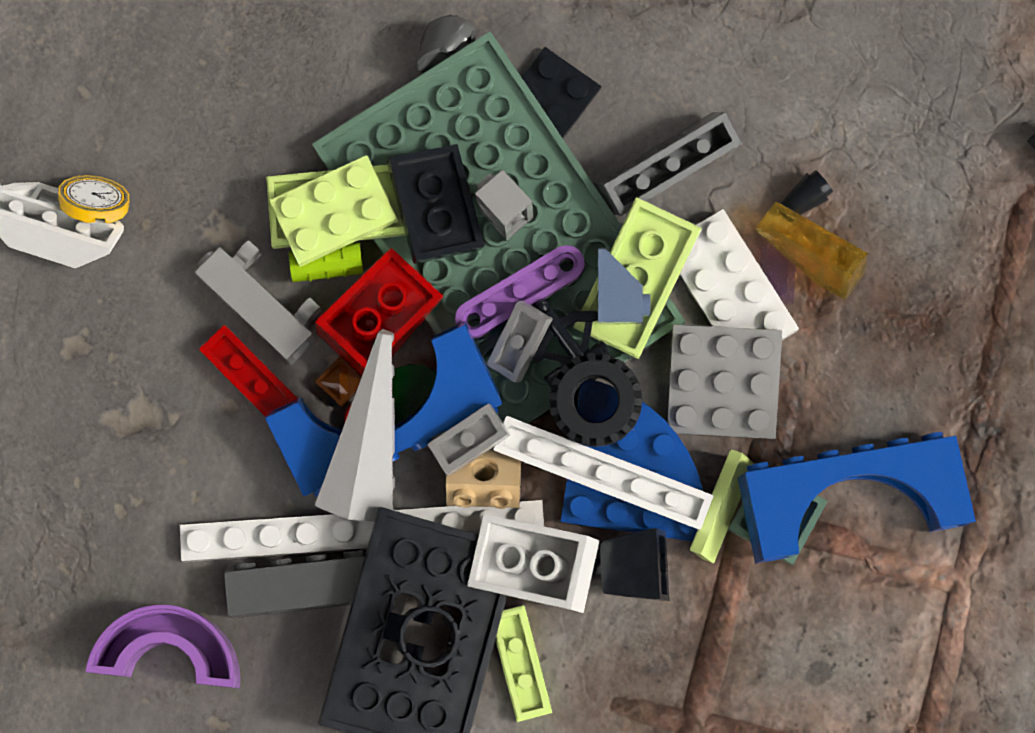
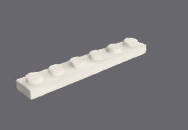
[493,416,714,530]

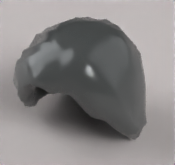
[415,14,476,73]

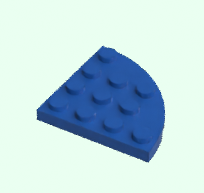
[561,379,703,541]

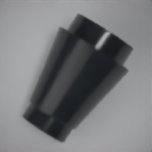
[779,170,833,220]

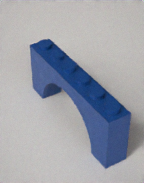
[265,321,502,497]
[737,432,976,564]

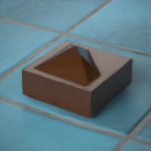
[315,356,362,408]

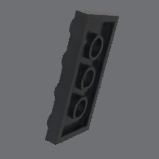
[522,47,602,139]

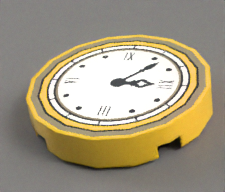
[57,175,130,223]

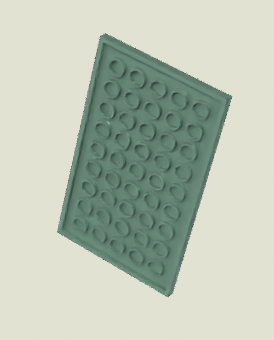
[312,31,686,424]

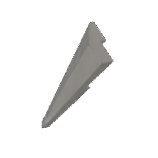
[315,329,395,521]

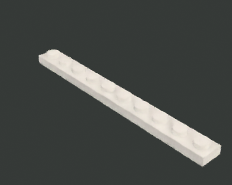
[180,500,544,562]

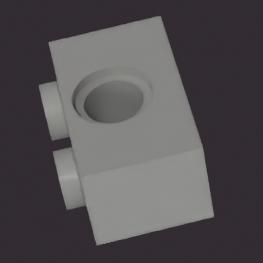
[475,169,534,241]

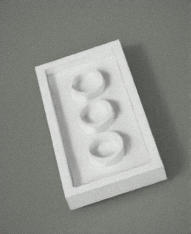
[679,209,799,340]

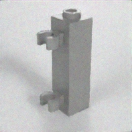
[195,240,322,365]

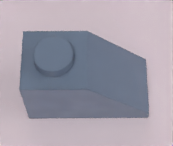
[598,249,651,324]

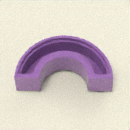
[85,605,240,689]

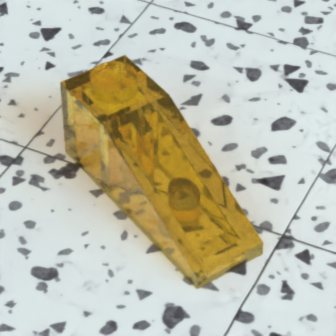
[756,202,868,300]

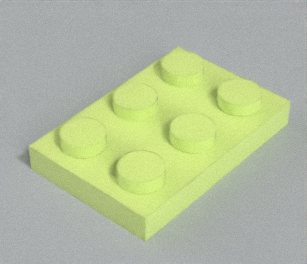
[269,155,398,267]

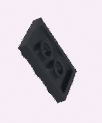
[386,144,485,264]

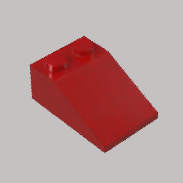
[315,248,443,376]

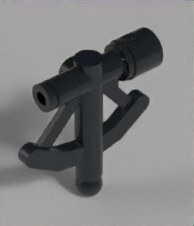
[533,299,610,388]

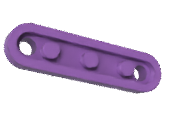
[455,245,585,339]

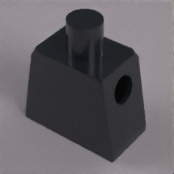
[591,528,670,601]

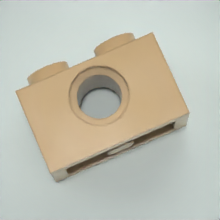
[446,450,521,509]

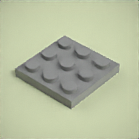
[667,324,782,439]

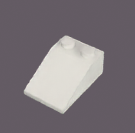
[467,514,599,613]

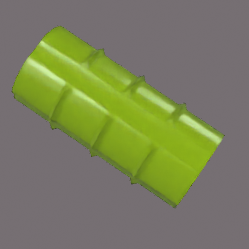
[288,242,363,282]

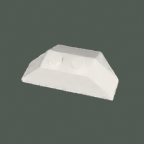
[0,182,124,269]

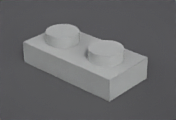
[486,301,553,383]
[428,403,511,476]

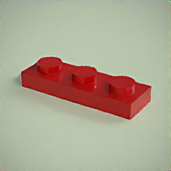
[199,324,298,417]

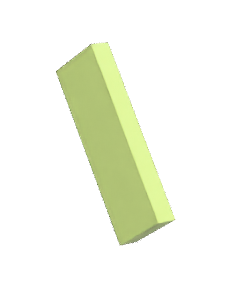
[690,449,755,563]
[495,605,552,722]

